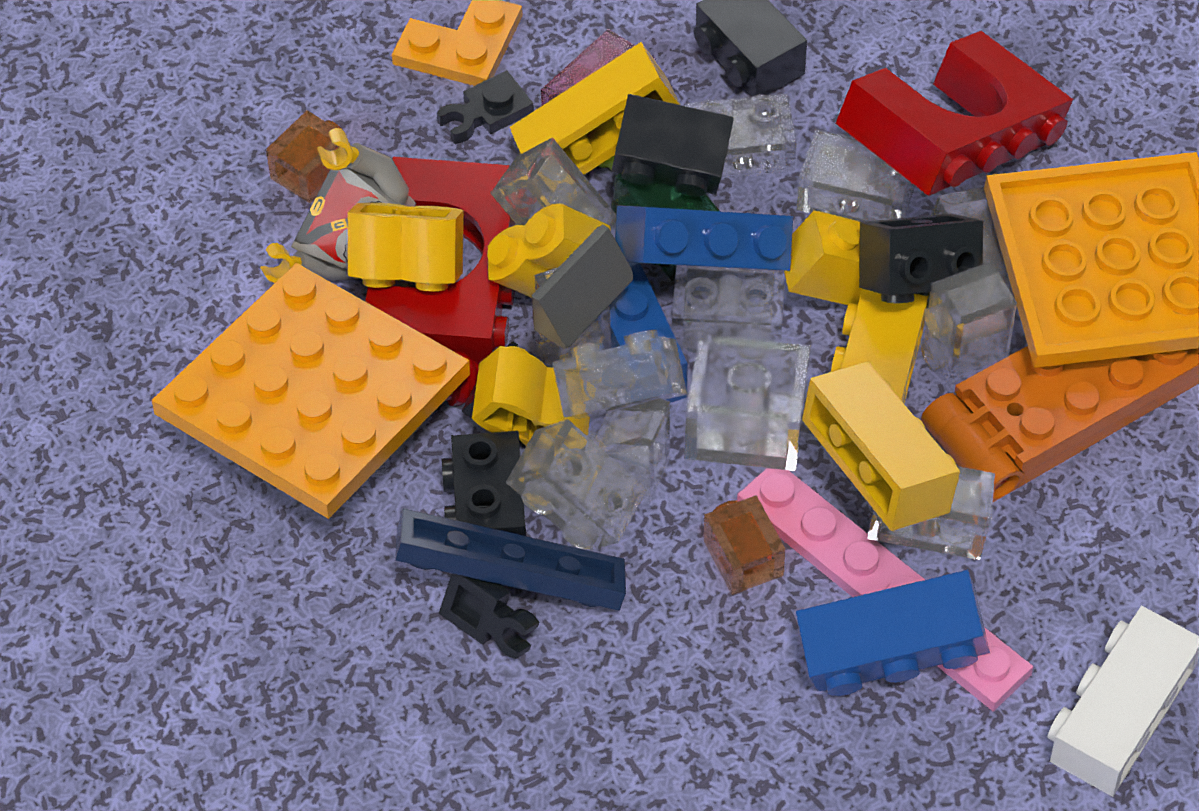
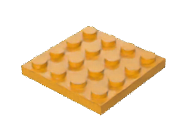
[984,152,1199,368]
[152,263,470,519]

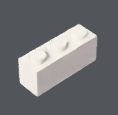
[1047,605,1199,797]

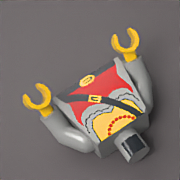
[260,128,416,283]

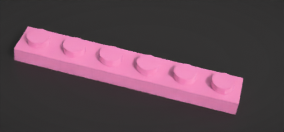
[737,461,1033,712]

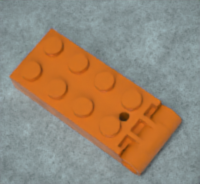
[921,346,1199,503]

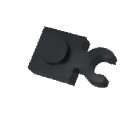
[437,70,534,144]
[439,573,539,659]

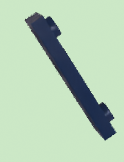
[395,508,626,611]

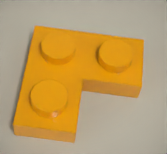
[392,0,523,86]

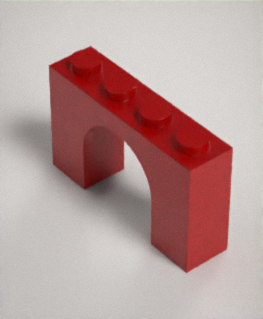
[836,31,1074,196]
[365,156,529,364]

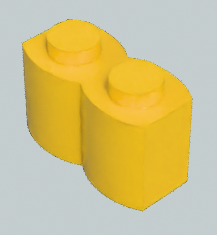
[348,203,463,291]
[487,203,611,298]
[472,346,593,457]

